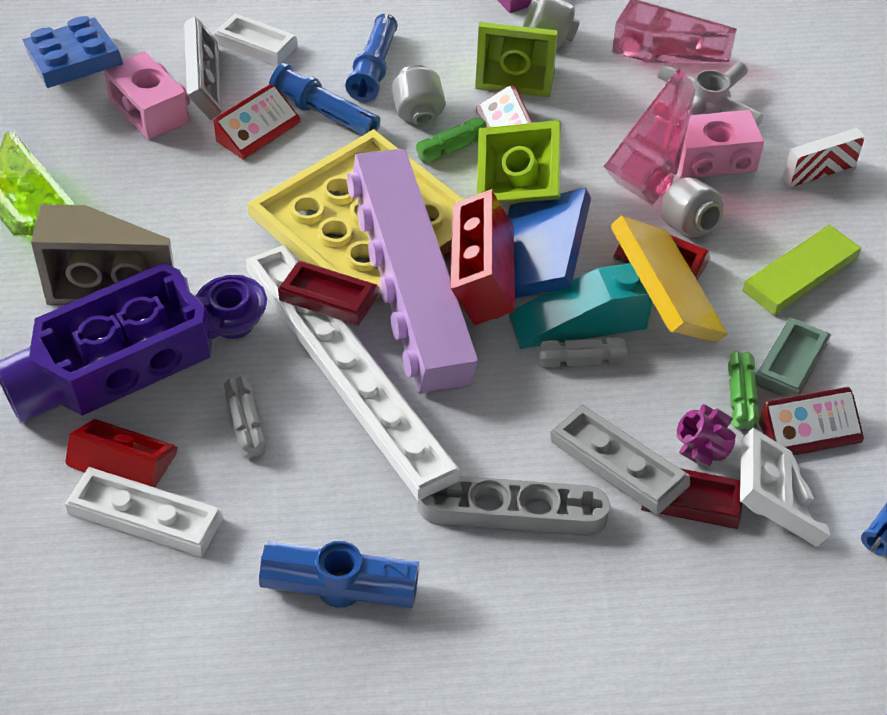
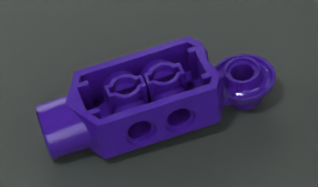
[0,263,268,424]

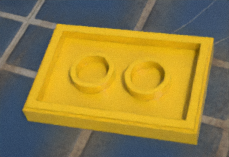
[611,215,728,343]

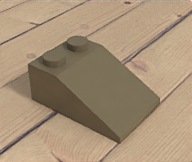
[31,204,174,305]

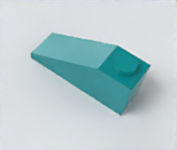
[509,263,652,349]

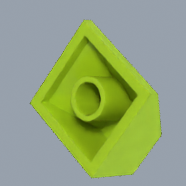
[477,120,561,204]

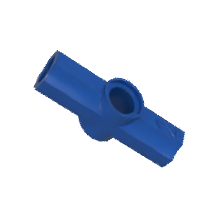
[259,541,419,608]

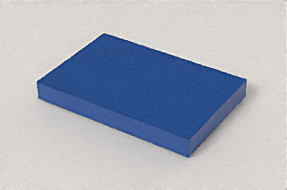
[507,188,591,298]

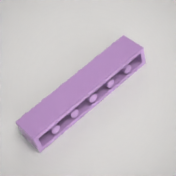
[347,148,478,394]

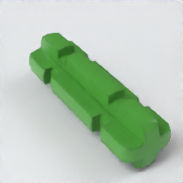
[416,118,487,163]
[728,351,760,431]

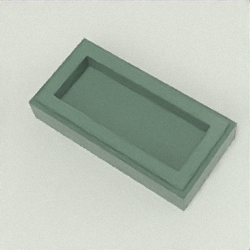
[756,317,831,398]

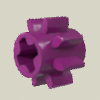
[676,404,736,467]

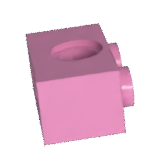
[104,51,190,140]
[668,110,764,179]

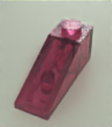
[612,0,737,63]
[603,68,696,206]

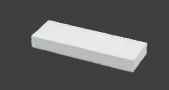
[65,467,223,558]

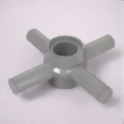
[658,62,763,126]

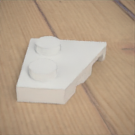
[740,428,830,547]

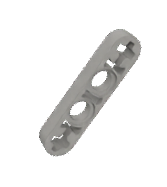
[418,476,610,536]

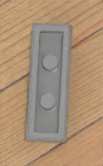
[184,17,222,120]
[550,404,690,515]

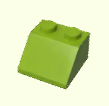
[475,22,558,97]

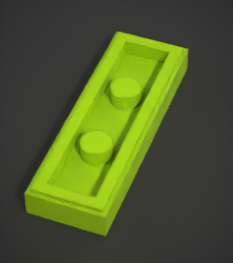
[742,224,862,316]

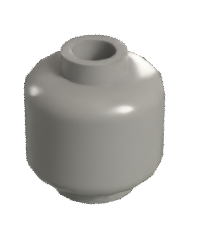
[523,0,580,49]
[391,65,446,126]
[661,177,723,238]

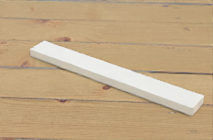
[246,245,460,501]

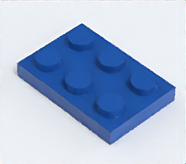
[22,16,123,88]

